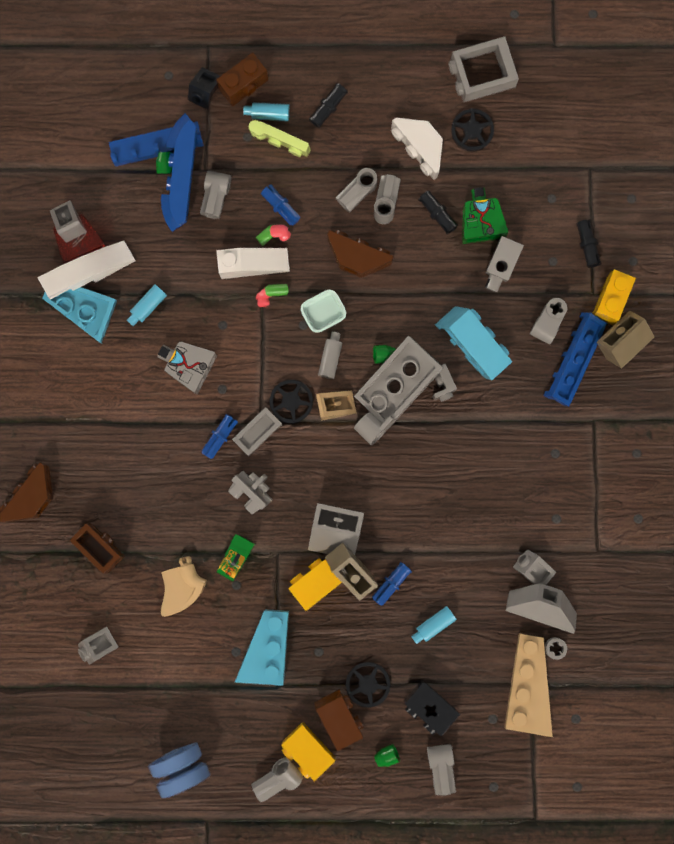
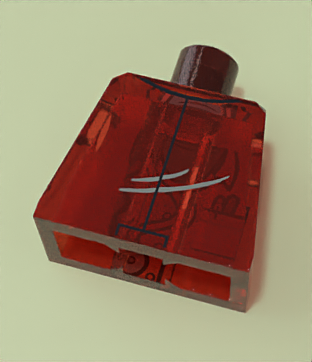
[53,214,106,264]

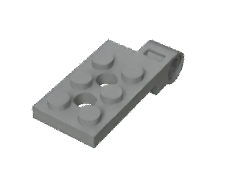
[354,336,444,445]

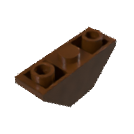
[327,230,394,278]
[0,462,53,522]

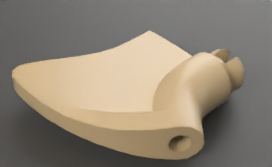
[161,556,207,617]

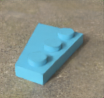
[43,287,117,343]

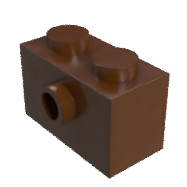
[216,53,268,107]
[69,523,125,574]
[314,689,364,751]

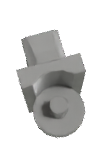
[228,471,273,514]

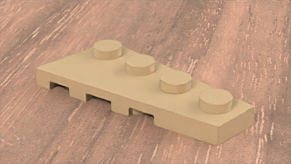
[504,633,553,737]

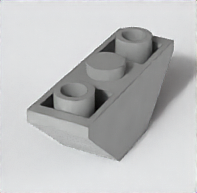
[506,583,577,634]

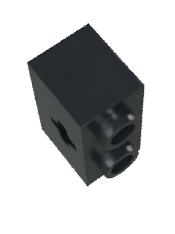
[404,679,460,736]

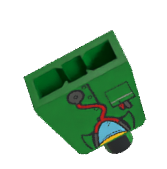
[462,187,508,244]

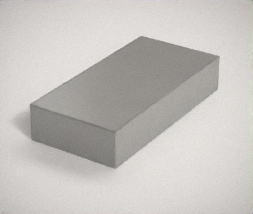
[232,407,282,456]

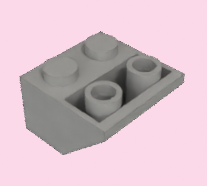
[308,503,364,555]

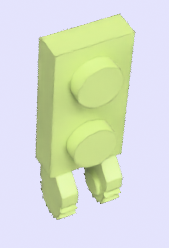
[248,120,311,157]

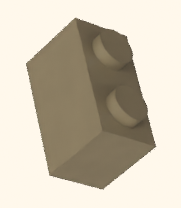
[597,311,655,369]
[325,543,378,601]

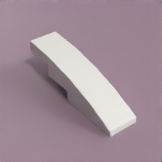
[37,241,135,300]

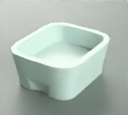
[300,290,346,333]

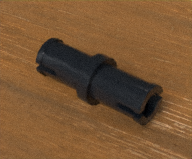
[309,83,348,128]
[418,190,458,235]
[576,219,602,268]

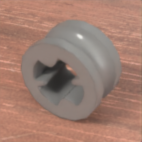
[544,637,567,660]

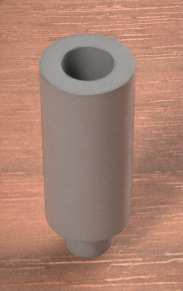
[318,332,342,379]

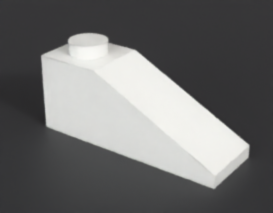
[216,248,290,279]

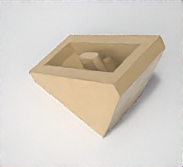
[316,391,357,421]

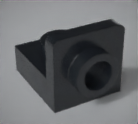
[188,67,220,109]

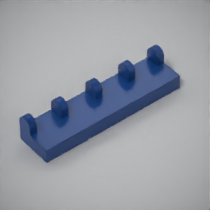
[109,121,204,167]
[543,312,607,406]

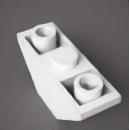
[391,118,443,180]

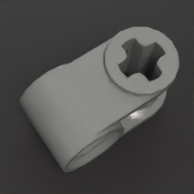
[529,298,567,345]

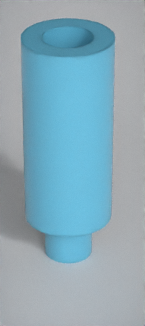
[243,102,289,121]
[127,284,167,326]
[411,606,457,644]

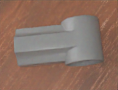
[336,168,377,213]
[200,170,231,219]
[374,174,401,224]
[427,744,456,796]
[251,758,303,802]

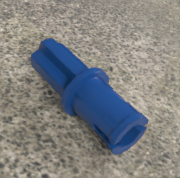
[261,184,300,225]
[201,414,238,459]
[372,562,412,606]

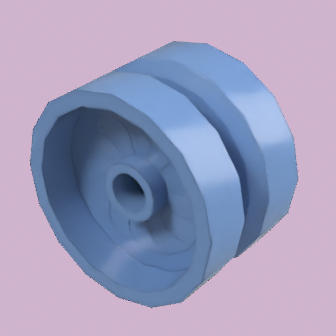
[148,743,211,798]

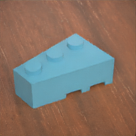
[435,306,512,380]
[235,609,289,686]

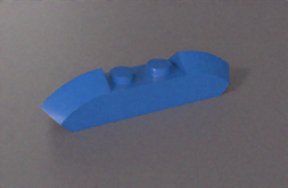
[161,113,197,232]

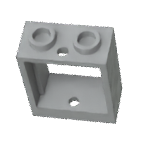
[448,37,519,102]

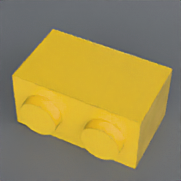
[593,269,636,326]
[288,558,342,611]
[281,722,336,781]

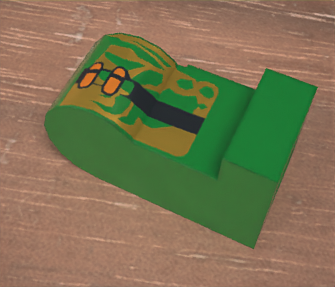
[216,534,256,581]

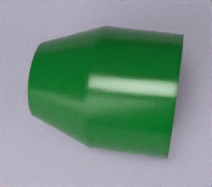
[156,152,173,174]
[373,345,396,364]
[374,744,400,767]

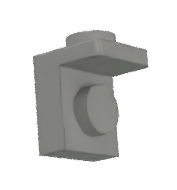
[432,364,457,402]
[513,550,556,585]
[78,627,118,665]

